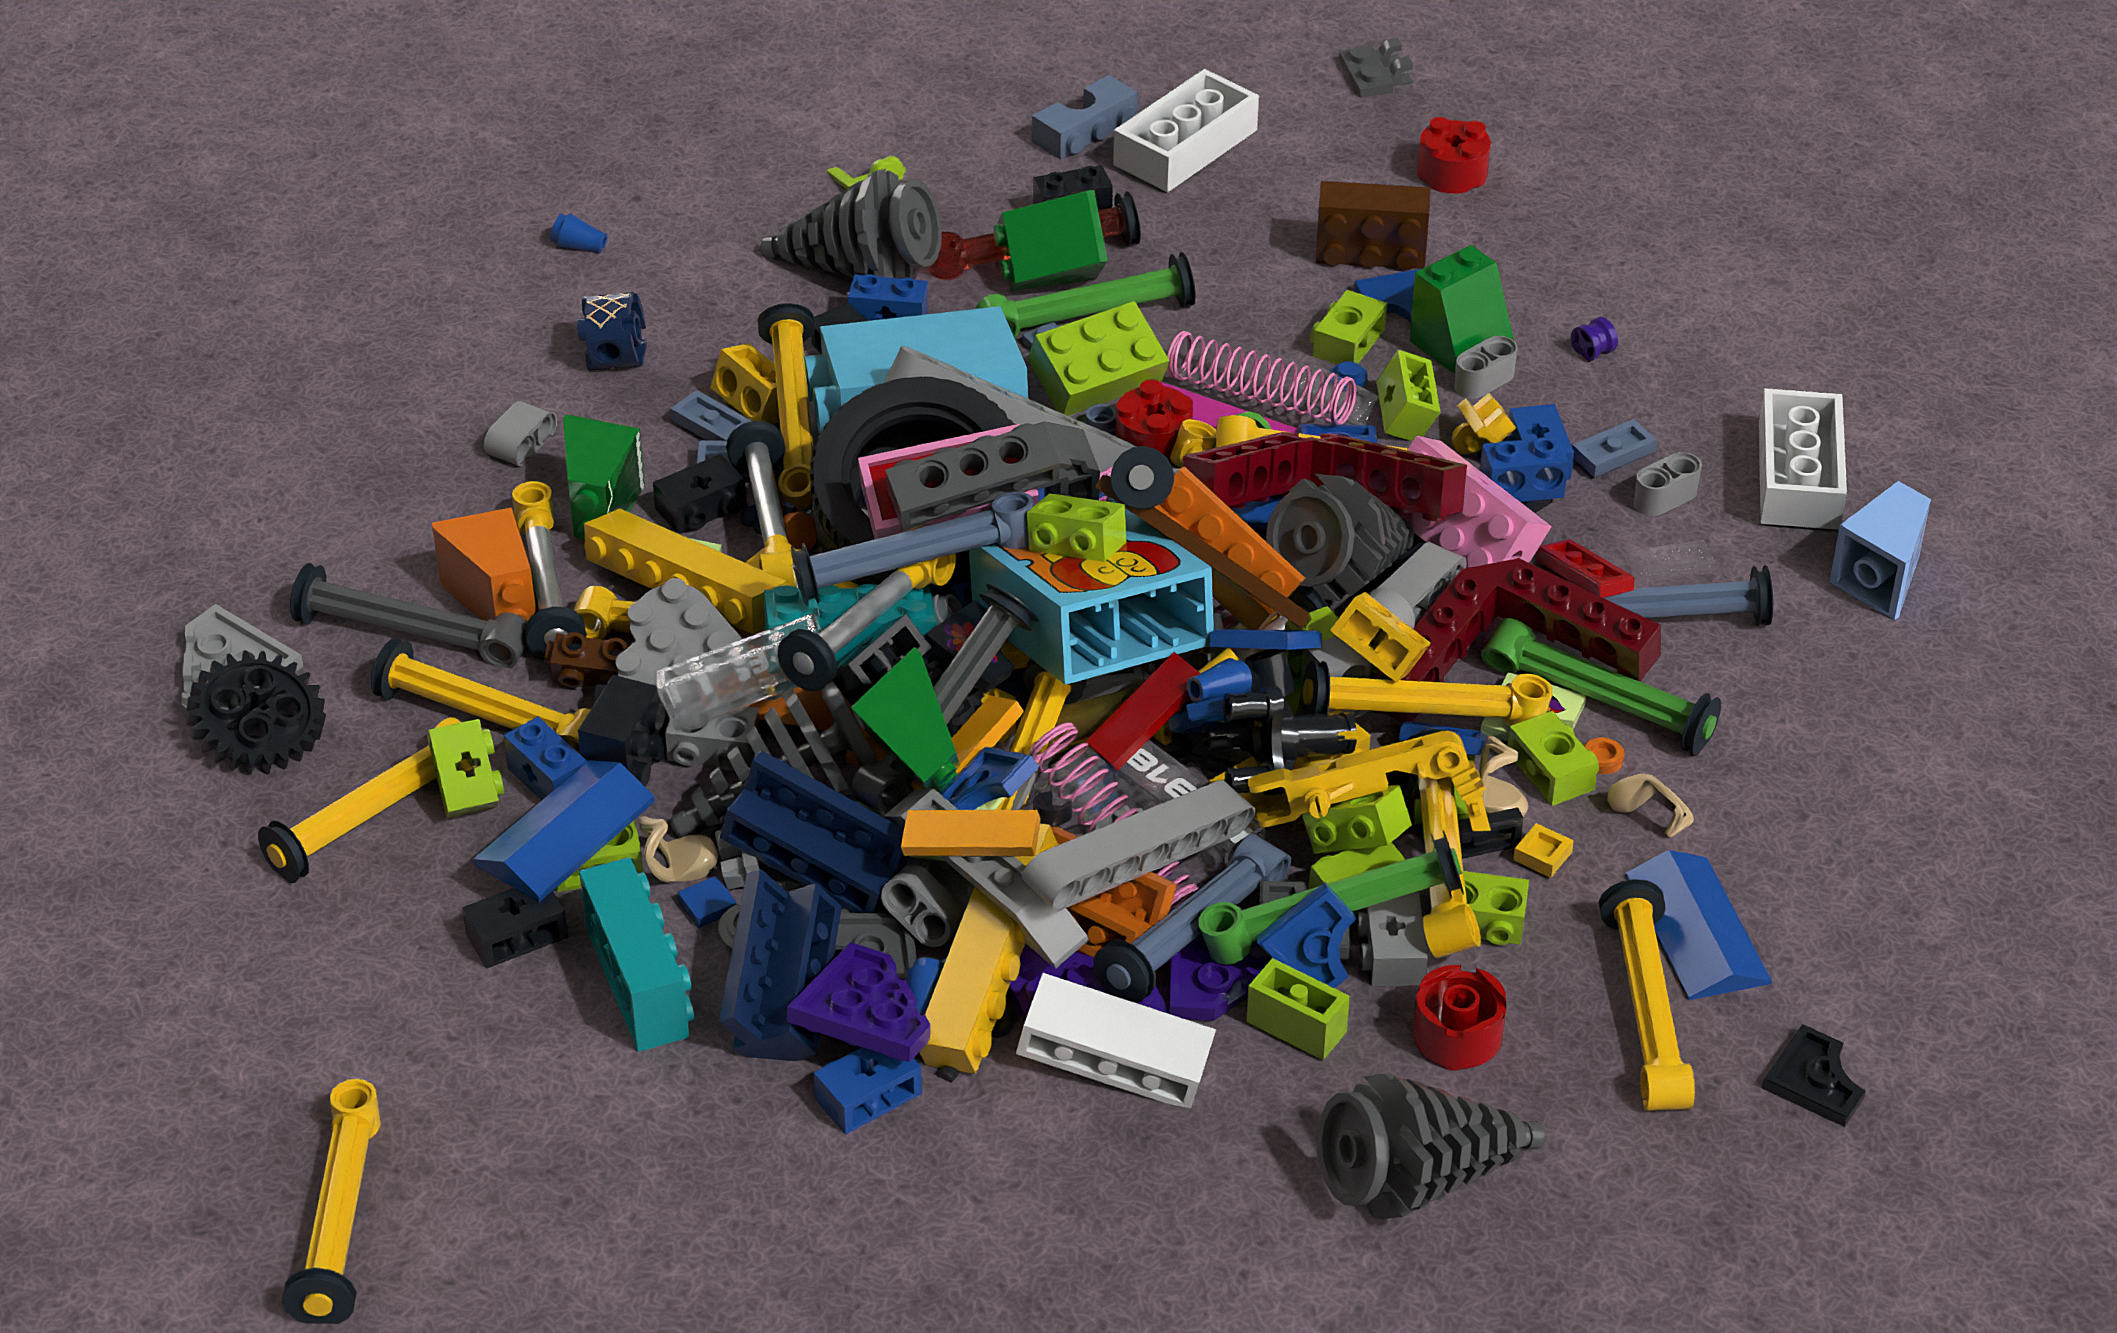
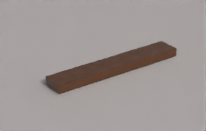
[1095,474,1312,630]

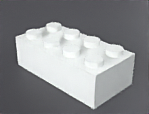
[1113,69,1259,193]
[1759,388,1847,530]

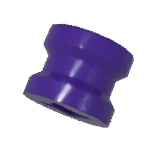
[1571,316,1618,362]

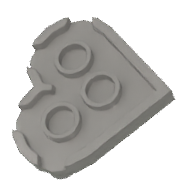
[616,578,753,710]

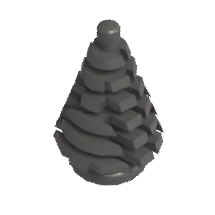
[760,169,942,278]
[1266,474,1420,601]
[670,682,878,838]
[1317,1073,1546,1219]

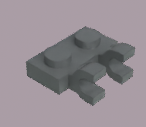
[1339,37,1413,98]

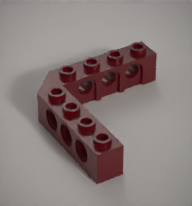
[1183,432,1467,522]
[1372,558,1661,722]

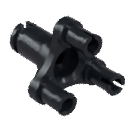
[1202,687,1357,796]

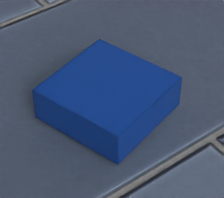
[678,876,737,928]

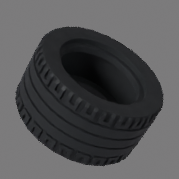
[810,376,1015,597]

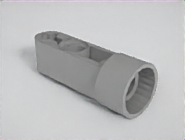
[1369,542,1467,629]

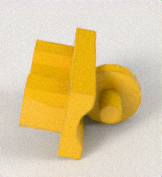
[1451,393,1516,455]

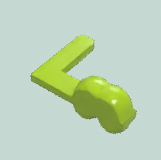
[828,156,906,190]

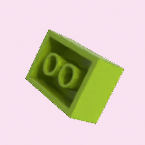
[1027,301,1170,416]

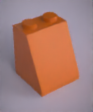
[432,507,536,621]

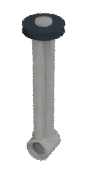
[1111,446,1180,509]

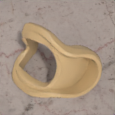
[1479,736,1529,817]
[1607,774,1694,837]
[637,816,719,883]

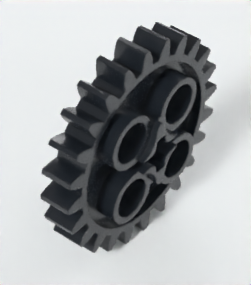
[186,650,326,775]

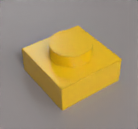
[1513,823,1574,878]

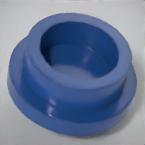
[1330,361,1368,392]

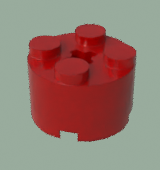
[1417,117,1491,194]
[1115,379,1193,465]
[1412,965,1506,1071]

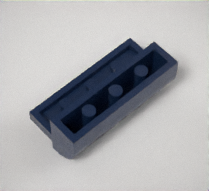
[720,750,909,913]
[719,869,842,1061]

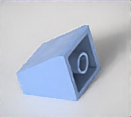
[1829,481,1931,620]

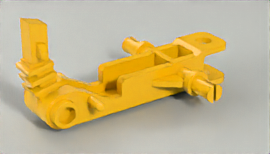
[1248,731,1491,831]

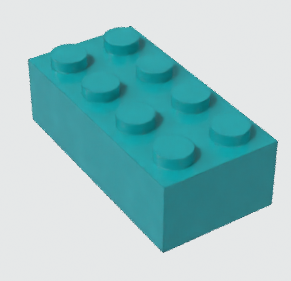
[764,584,937,671]
[579,857,694,1052]

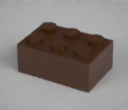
[1315,181,1431,270]

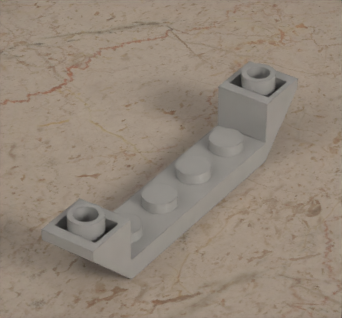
[883,788,1088,969]

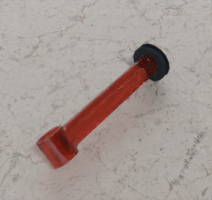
[929,191,1141,280]

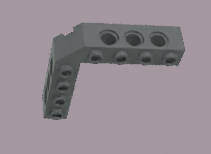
[885,421,1100,531]

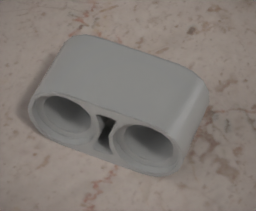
[1454,336,1518,399]
[484,401,557,467]
[1633,452,1702,516]
[881,865,964,947]

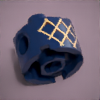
[577,292,647,371]

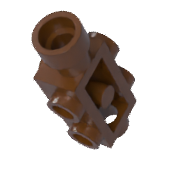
[545,632,632,688]

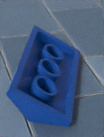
[473,760,655,902]
[1625,850,1772,1000]

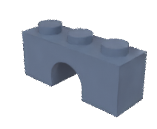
[1032,75,1138,160]

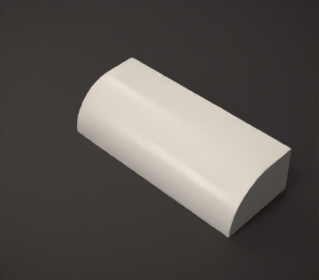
[1016,973,1216,1108]

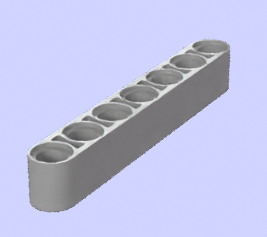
[884,346,1136,473]
[1022,780,1255,911]

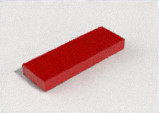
[1536,539,1634,598]
[1085,652,1201,771]

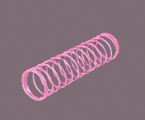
[1166,331,1356,426]
[1029,722,1200,913]

